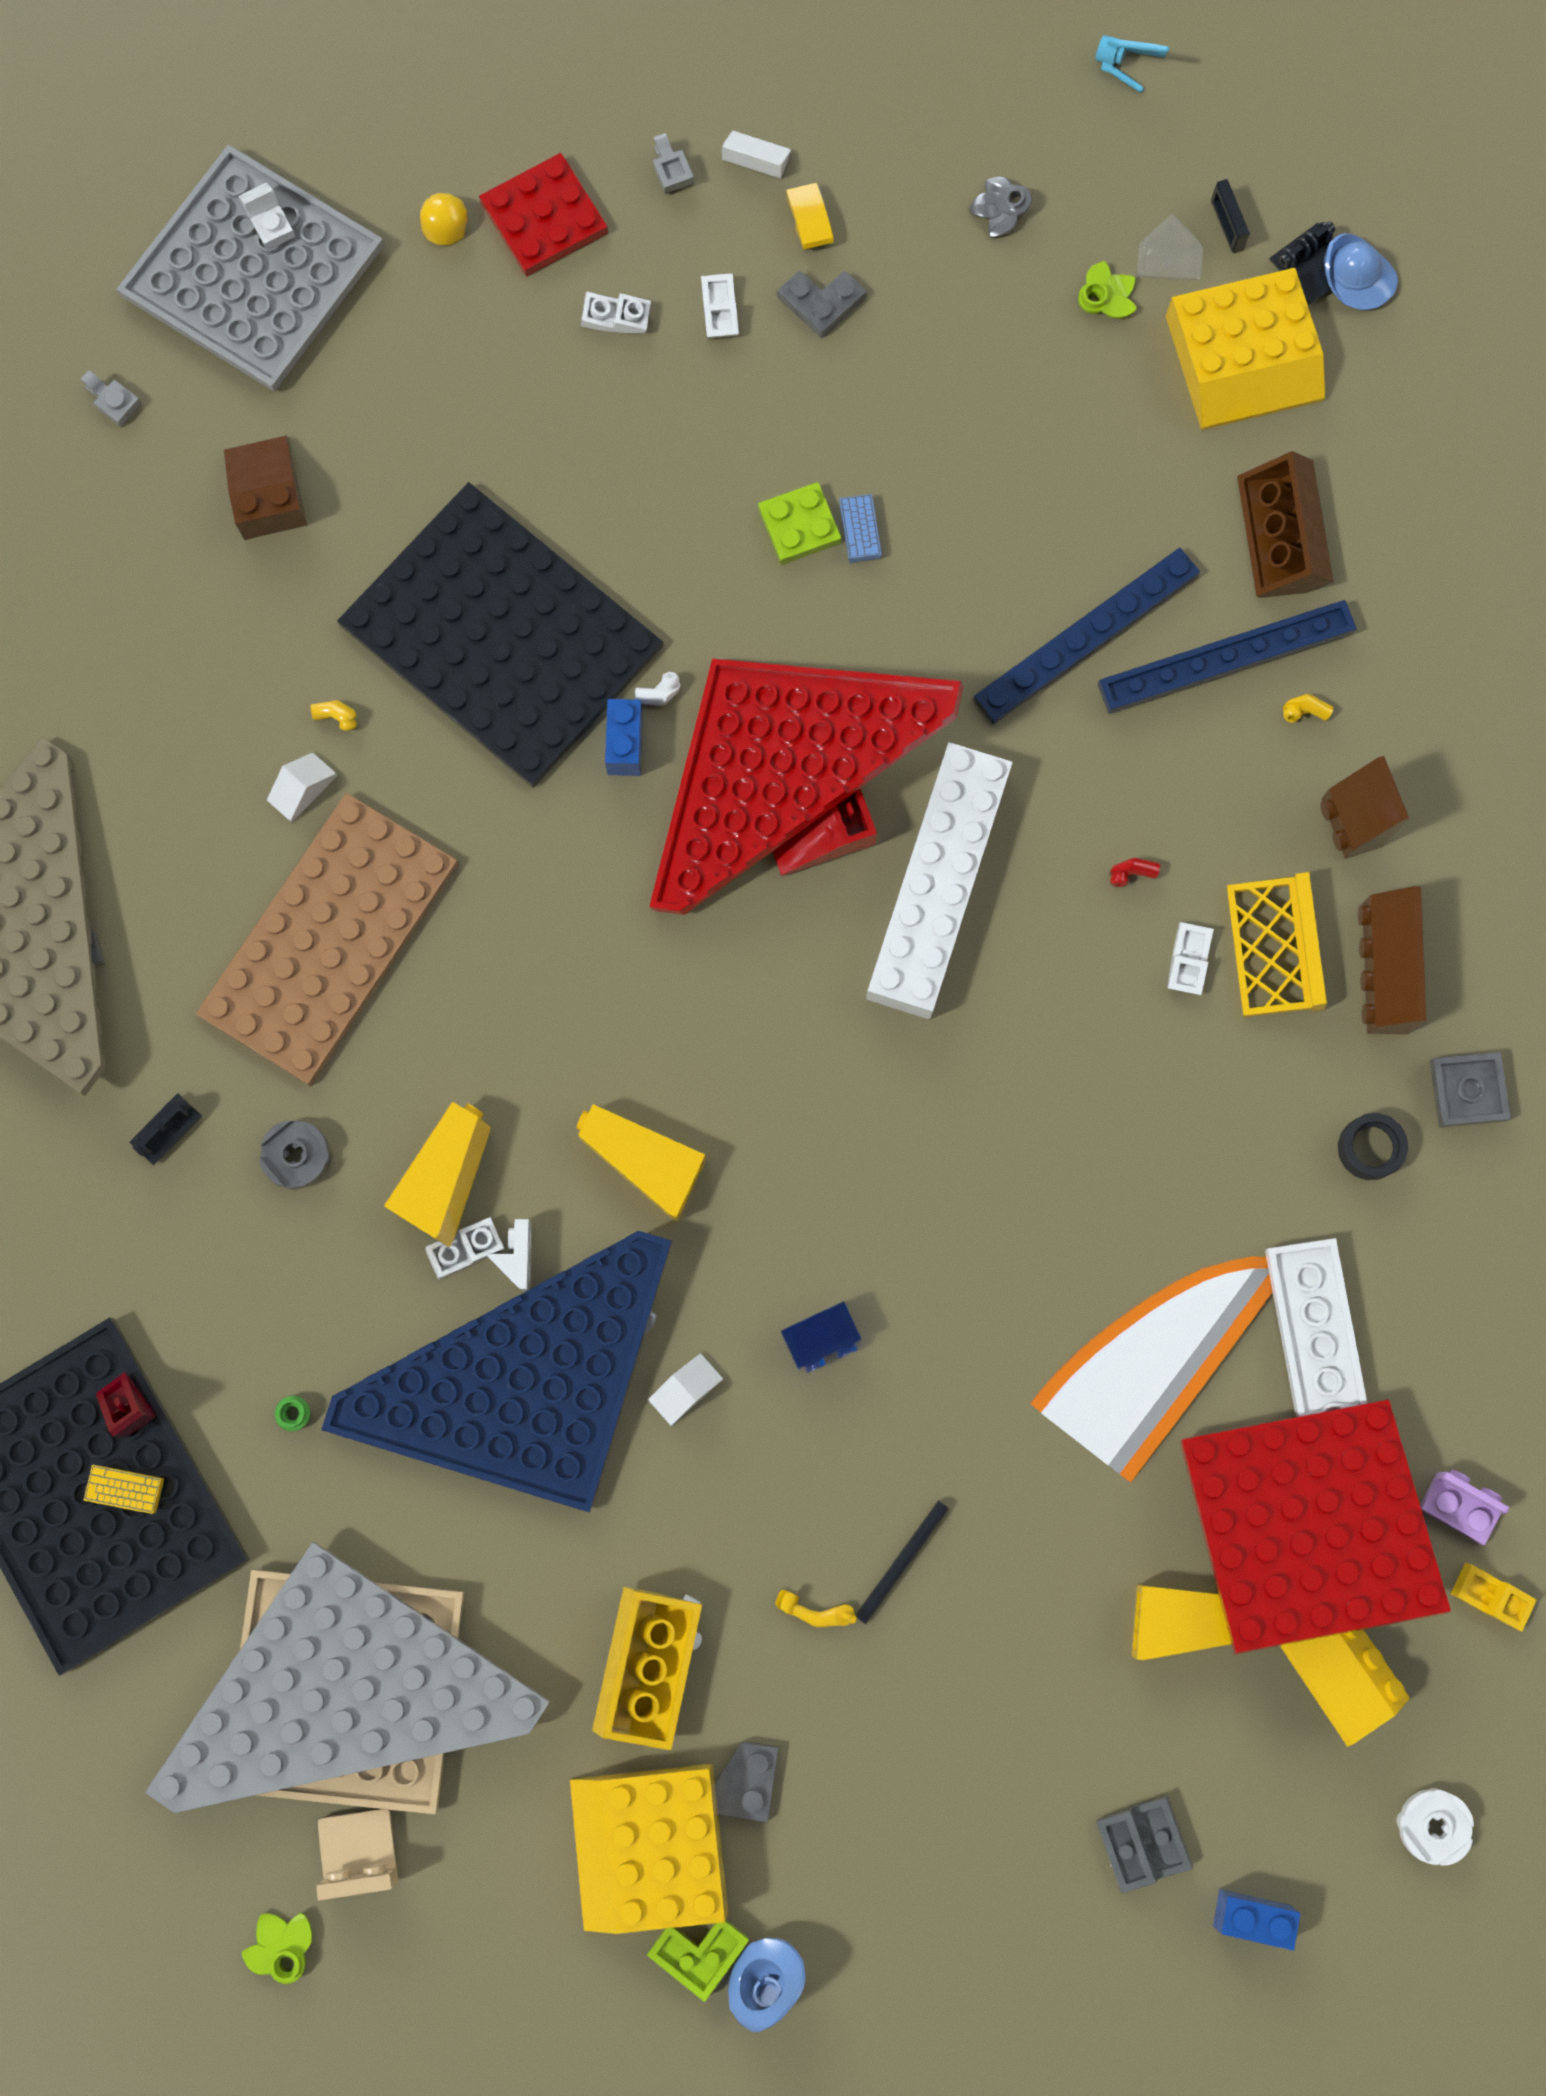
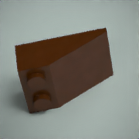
[224,435,308,540]
[1320,756,1409,859]

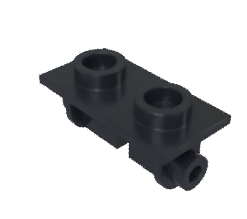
[129,1093,202,1166]

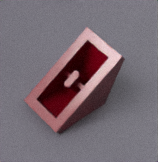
[96,1372,157,1438]

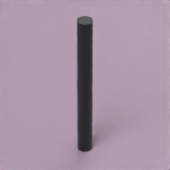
[855,1500,949,1625]

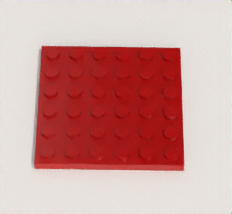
[1180,1399,1451,1655]

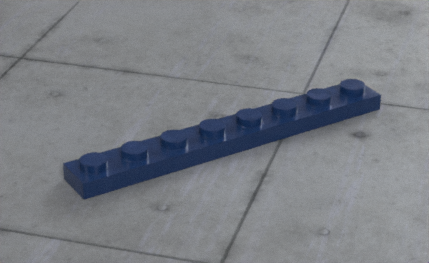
[973,547,1200,725]
[1097,600,1357,714]

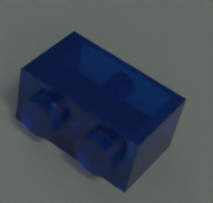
[780,1301,862,1374]

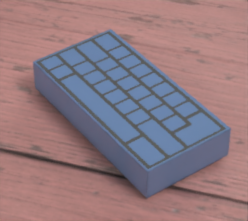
[839,494,882,563]

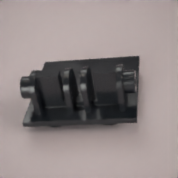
[1269,221,1336,305]

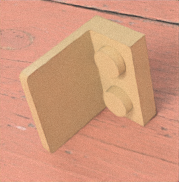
[316,1809,398,1901]

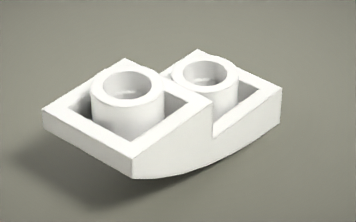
[580,292,651,333]
[425,1217,504,1280]

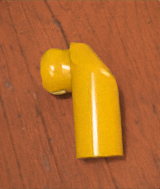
[1283,694,1333,723]
[310,700,357,731]

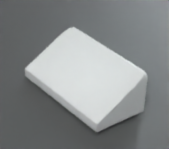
[722,131,791,179]

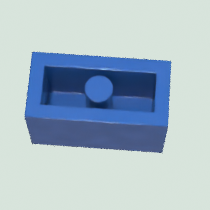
[605,699,643,776]
[1213,1889,1300,1951]

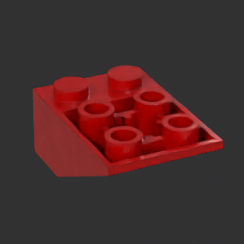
[772,788,877,877]

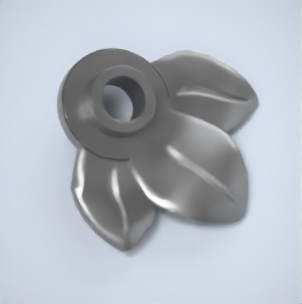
[969,176,1032,238]

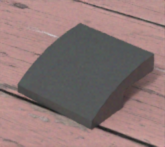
[1096,1794,1193,1893]

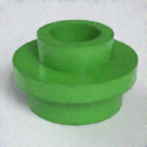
[275,1396,311,1431]

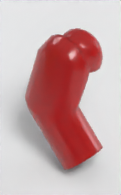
[1109,857,1160,887]

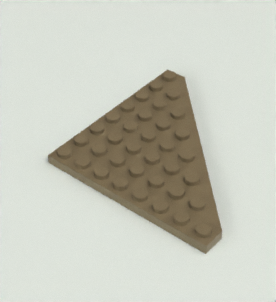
[0,737,106,1096]

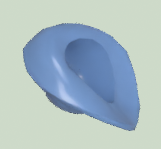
[1324,233,1398,310]
[728,1937,805,2032]

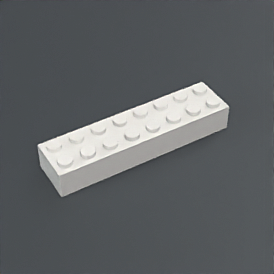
[866,742,1012,1020]

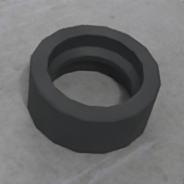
[1337,1113,1408,1180]

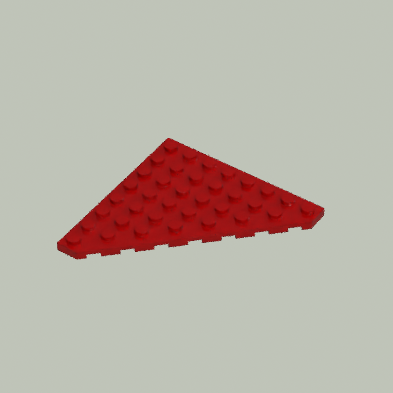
[649,659,964,915]

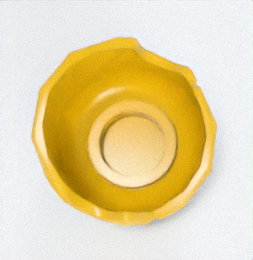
[420,193,468,245]

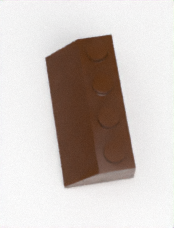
[1237,451,1334,598]
[1358,886,1427,1034]

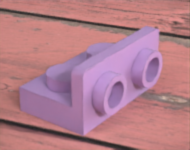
[1420,1469,1509,1545]

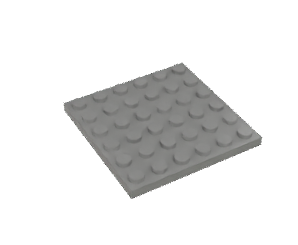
[116,144,385,392]

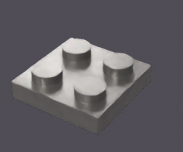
[1429,1052,1511,1127]

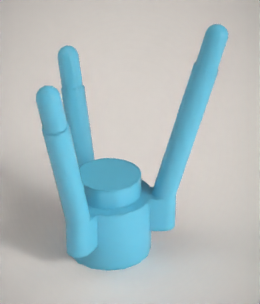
[1096,35,1170,92]

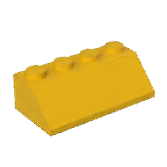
[592,1587,702,1750]
[1280,1630,1410,1747]

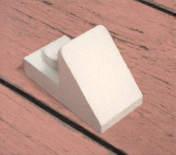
[238,183,295,250]
[486,1219,532,1292]

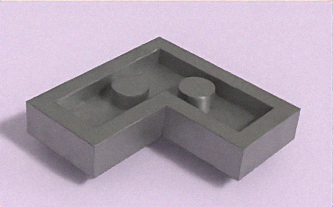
[777,270,867,338]

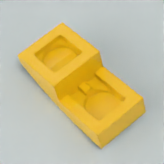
[786,183,834,250]
[1450,1563,1537,1632]

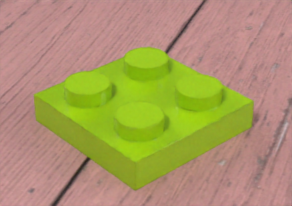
[758,482,842,565]

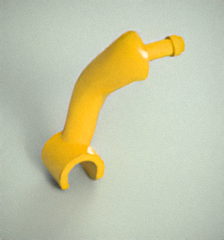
[775,1589,857,1628]

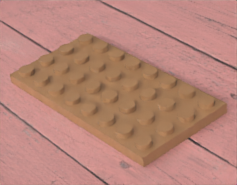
[196,793,459,1086]

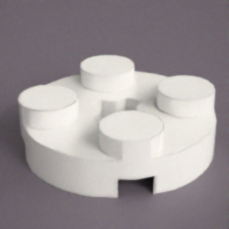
[1397,1788,1474,1866]

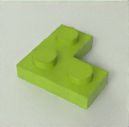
[647,1919,749,2002]

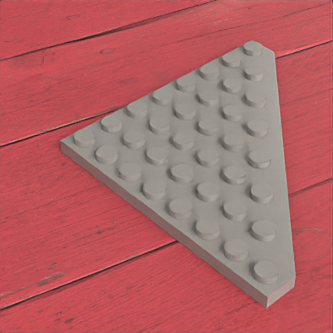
[145,1542,551,1813]

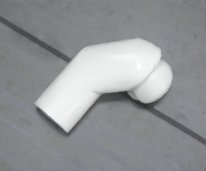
[635,672,681,706]

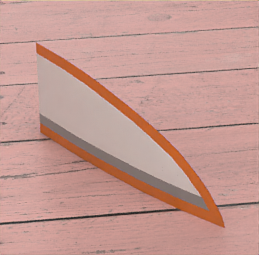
[1030,1256,1273,1483]

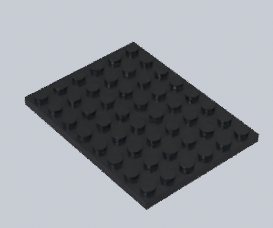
[337,482,664,788]
[0,1317,249,1676]

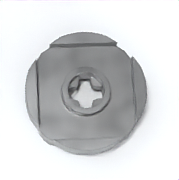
[259,1120,331,1190]

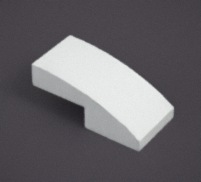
[701,273,739,339]
[1167,922,1214,995]

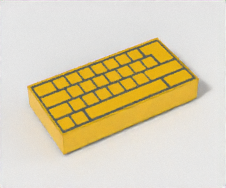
[84,1465,164,1514]

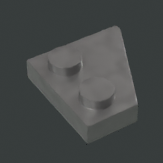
[715,1741,778,1822]

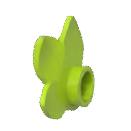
[1078,261,1137,319]
[241,1913,312,1984]

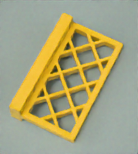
[1227,872,1327,1017]

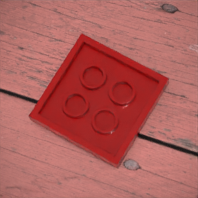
[479,153,608,277]

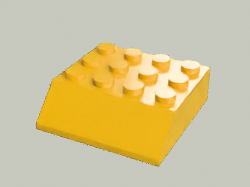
[1165,268,1325,430]
[570,1763,729,1934]

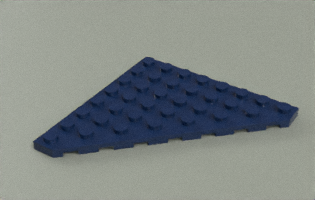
[321,1231,672,1513]

